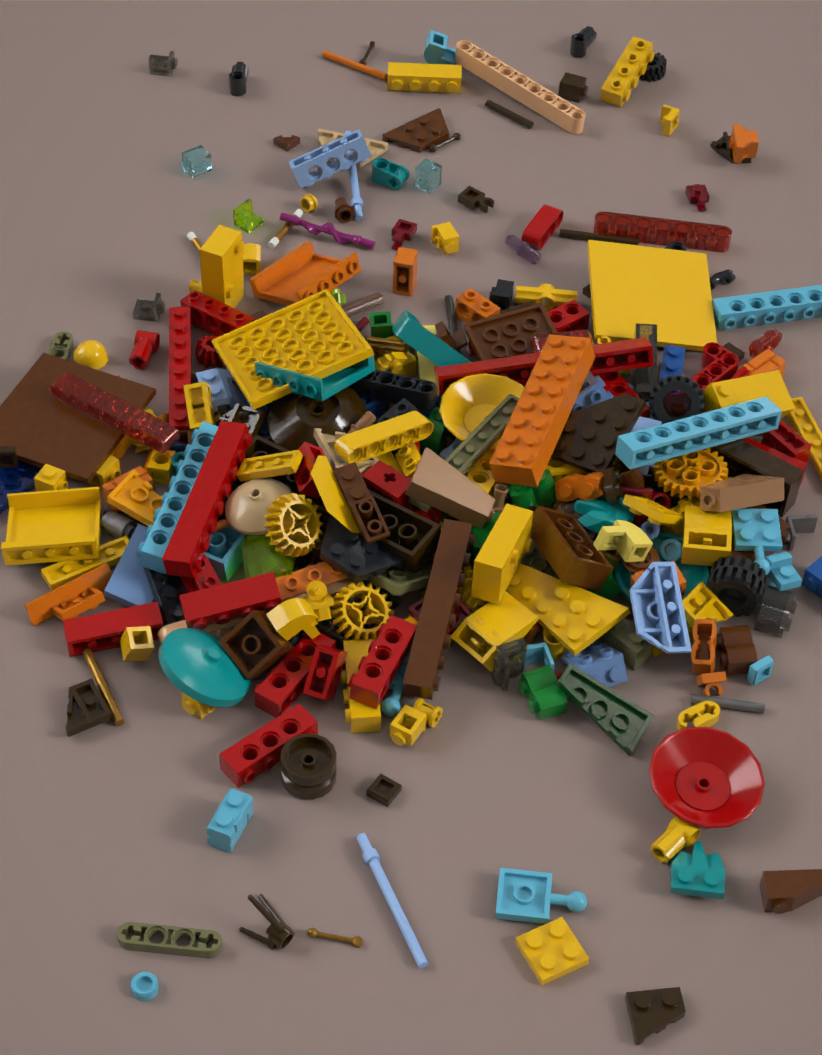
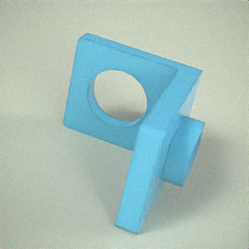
[513,642,555,672]

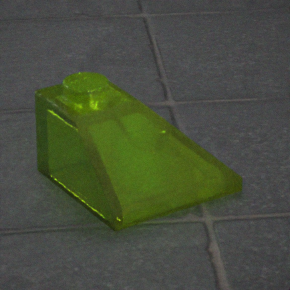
[242,534,297,579]

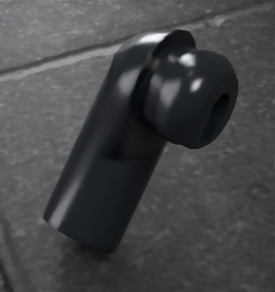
[710,269,736,289]

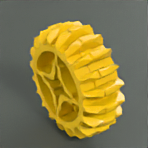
[263,493,324,557]
[330,581,394,641]

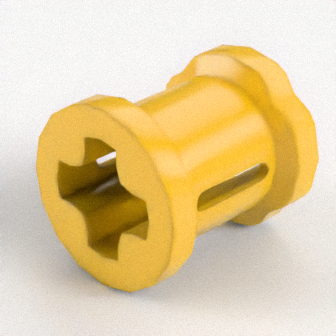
[413,697,443,728]

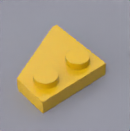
[682,581,733,626]

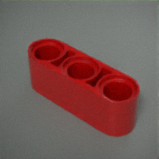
[521,204,564,249]

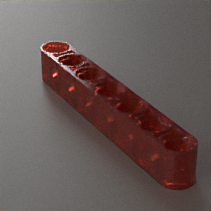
[593,212,732,252]
[49,372,180,454]

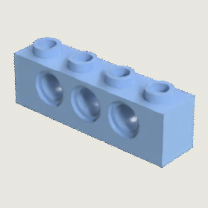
[289,129,371,188]

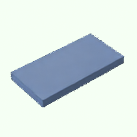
[103,523,154,607]

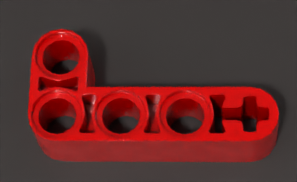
[679,342,739,392]

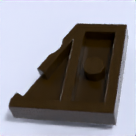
[66,678,112,737]
[625,987,686,1045]

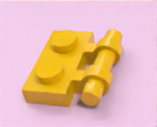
[374,352,408,373]

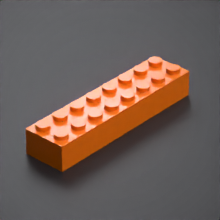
[489,334,595,487]

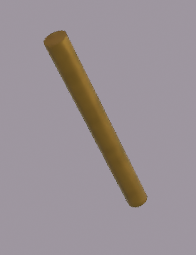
[82,648,125,726]

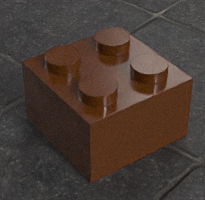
[219,610,294,679]

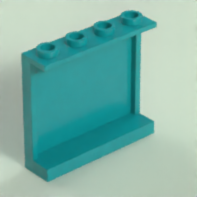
[255,355,375,401]

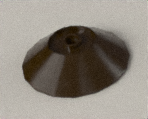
[267,387,367,451]

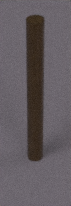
[559,229,639,245]

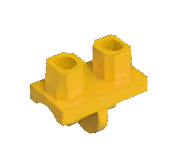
[304,580,334,621]

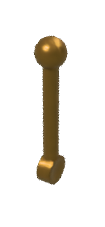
[307,928,363,948]

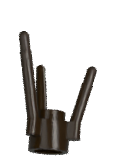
[239,894,294,950]

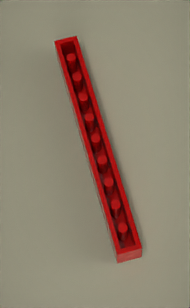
[434,337,653,397]

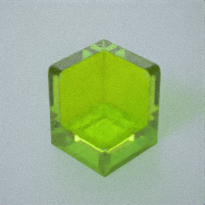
[233,199,264,233]

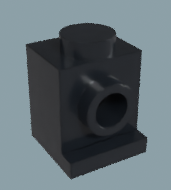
[489,279,514,311]

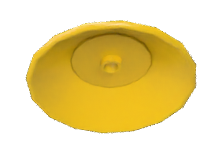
[439,373,524,450]

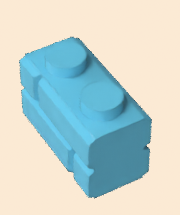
[206,789,254,852]

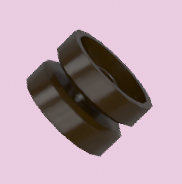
[280,733,337,800]

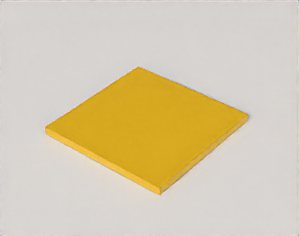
[587,240,717,351]
[211,289,374,410]

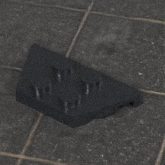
[320,515,405,582]

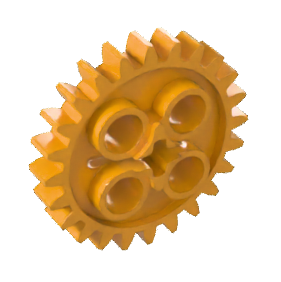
[654,448,728,500]

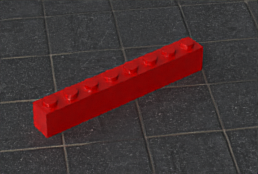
[169,306,192,442]
[162,421,252,578]

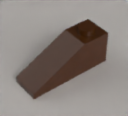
[759,869,822,914]

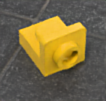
[660,104,680,136]

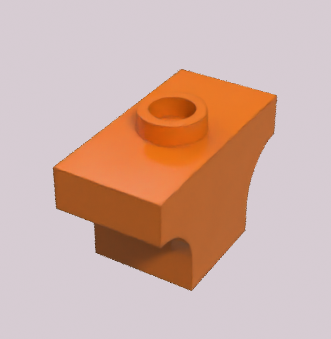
[729,124,759,163]

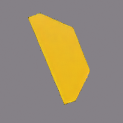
[311,455,360,533]

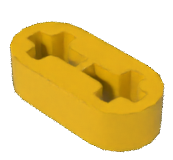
[677,700,720,730]

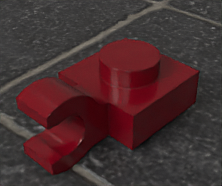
[685,184,710,211]
[391,219,417,250]

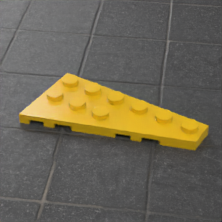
[506,563,630,656]

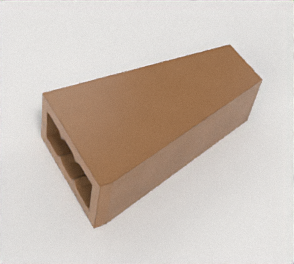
[405,447,496,529]
[700,474,784,512]

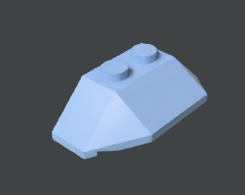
[192,368,235,426]
[629,562,692,654]

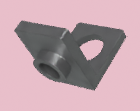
[786,514,818,551]

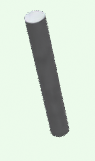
[690,694,765,713]

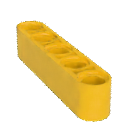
[334,411,434,464]

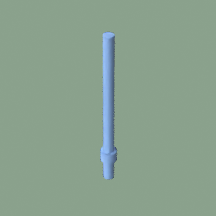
[344,131,363,221]
[356,833,428,969]

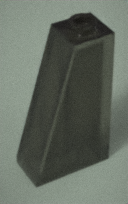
[632,323,657,402]

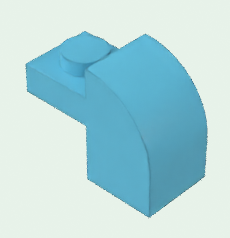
[424,30,457,65]
[764,551,802,591]

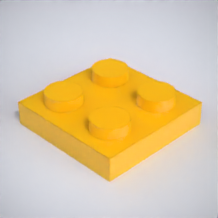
[622,495,684,527]
[515,917,589,985]

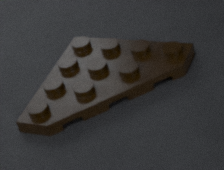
[551,393,646,473]

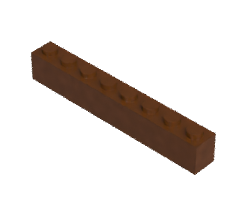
[402,519,476,700]

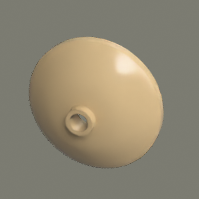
[225,478,293,535]

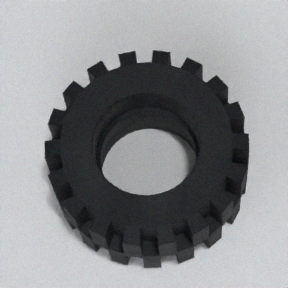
[649,375,705,424]
[706,556,769,617]

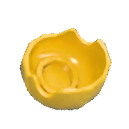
[73,340,108,370]

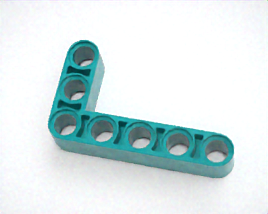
[392,309,471,367]

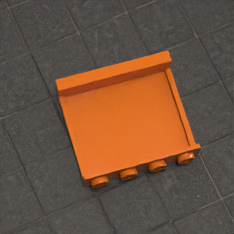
[249,241,361,306]

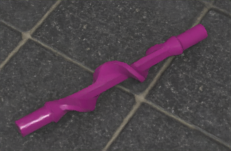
[280,212,375,249]

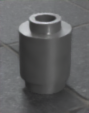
[101,512,136,539]

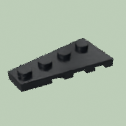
[143,567,188,626]

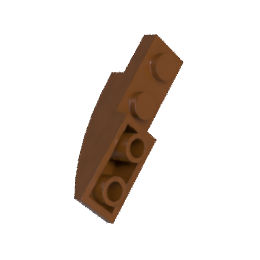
[334,462,390,544]

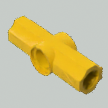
[515,283,578,311]

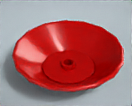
[649,726,765,829]

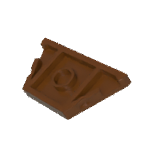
[382,108,449,153]

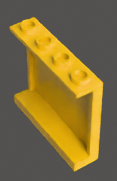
[1,487,102,566]

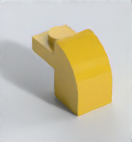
[266,598,320,641]

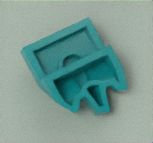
[573,496,634,533]
[670,841,725,899]

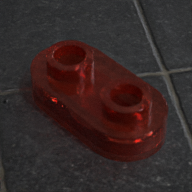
[749,328,782,358]

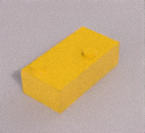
[199,225,245,308]
[702,370,795,420]
[471,504,533,604]

